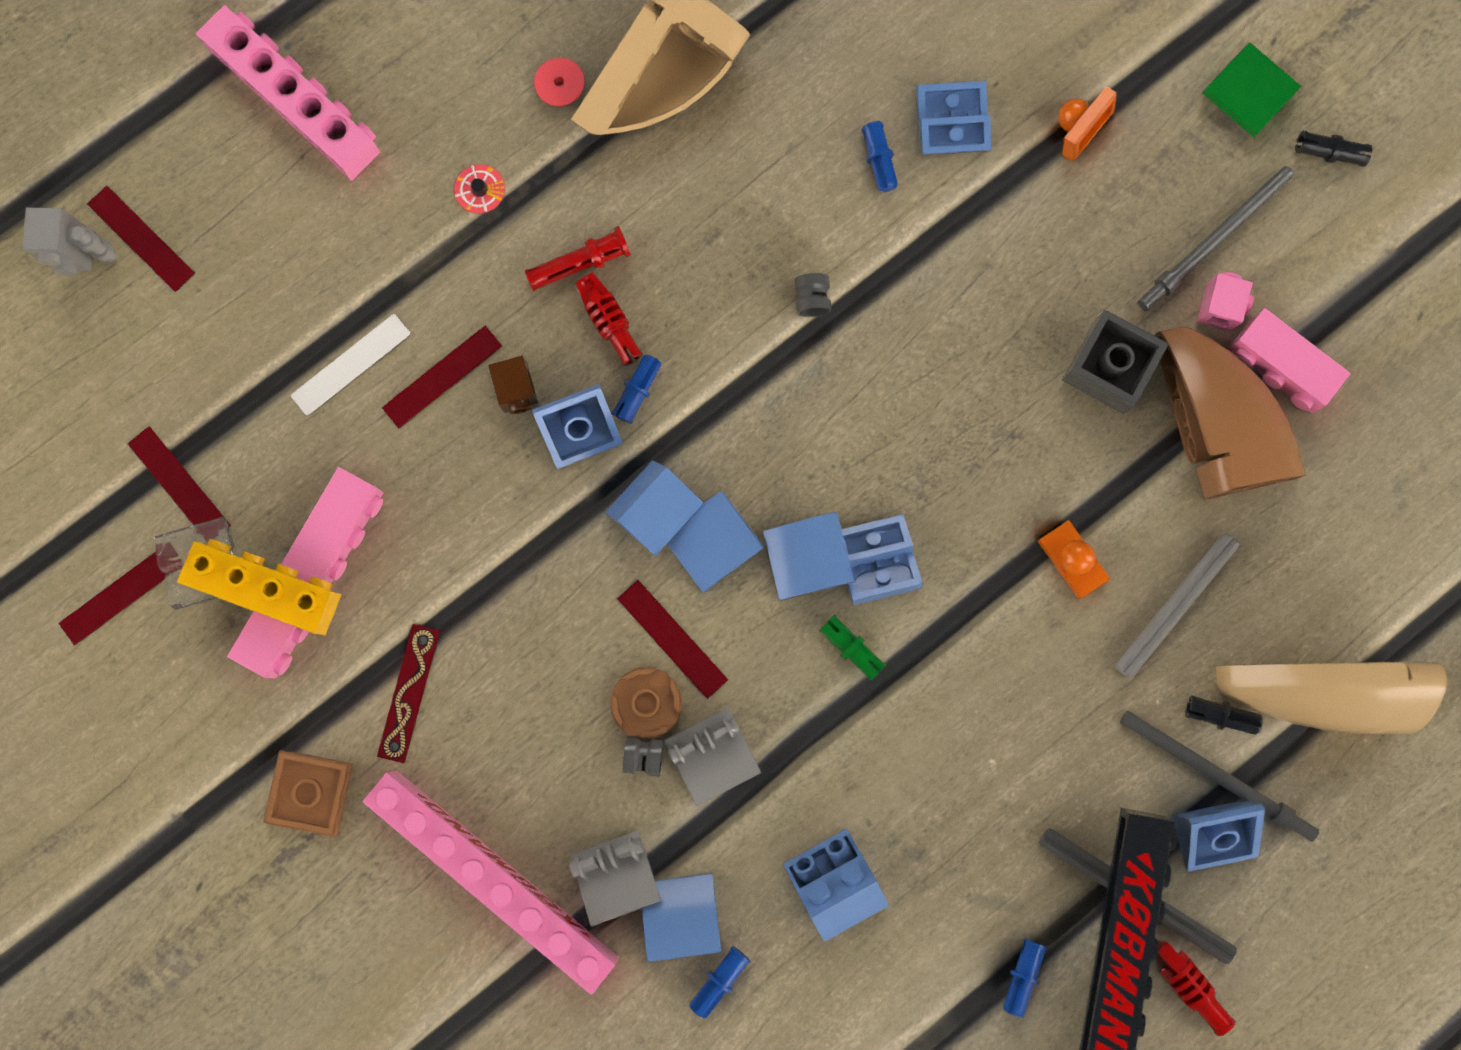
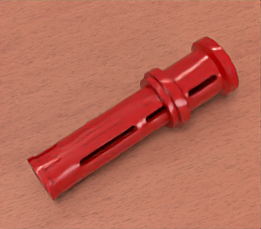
[524,226,631,291]

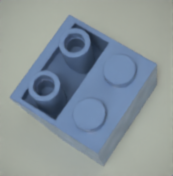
[783,829,889,942]

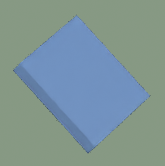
[532,384,623,469]
[605,460,703,556]
[1173,800,1265,872]

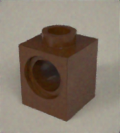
[488,355,538,415]

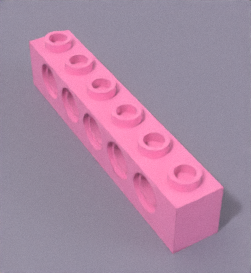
[195,5,380,181]

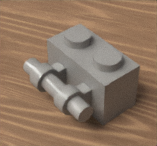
[22,208,116,276]

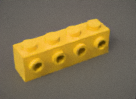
[177,538,342,635]

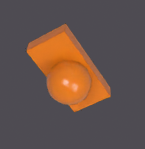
[1058,86,1117,161]
[1038,520,1110,600]

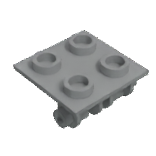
[664,708,761,806]
[569,830,661,927]

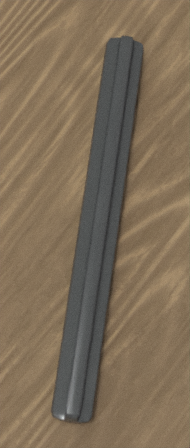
[1039,829,1237,964]

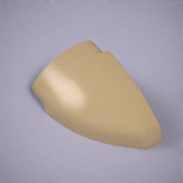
[570,0,750,135]
[1216,662,1447,734]

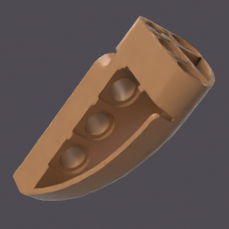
[1154,327,1306,500]

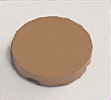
[610,667,682,739]

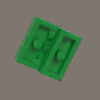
[1202,42,1302,138]

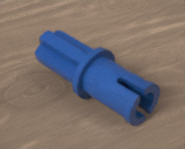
[861,121,898,192]
[611,355,661,424]
[1003,938,1047,1017]
[689,946,751,1019]

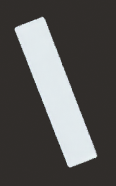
[291,314,410,415]

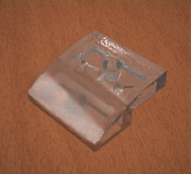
[154,517,237,610]

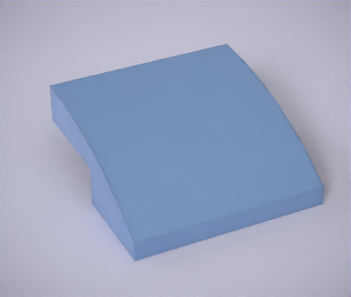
[916,81,991,155]
[667,491,765,592]
[763,512,854,600]
[842,514,923,606]
[642,873,722,962]

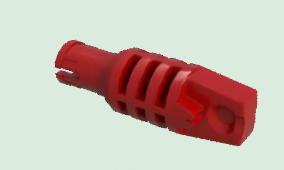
[575,272,643,366]
[1156,941,1236,1037]

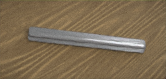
[1115,533,1239,678]

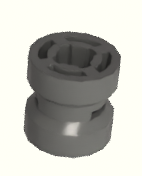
[795,273,831,317]
[623,736,664,777]

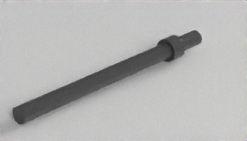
[1137,166,1294,311]
[1120,711,1319,842]

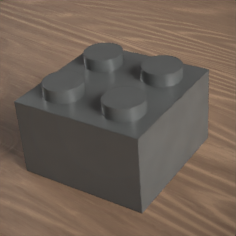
[1062,310,1168,414]

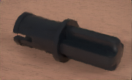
[1185,695,1263,735]

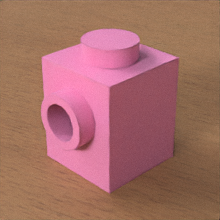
[1197,272,1254,331]

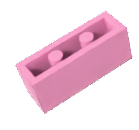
[1227,308,1351,413]

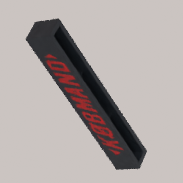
[1079,808,1178,1050]

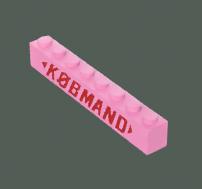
[362,770,619,995]

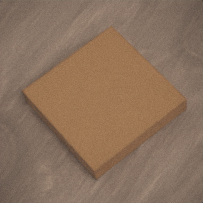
[263,750,353,837]

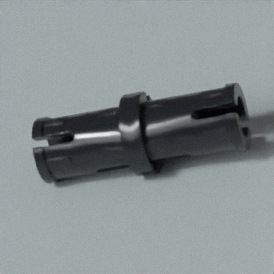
[1295,131,1373,167]

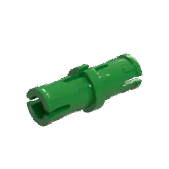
[819,614,886,681]

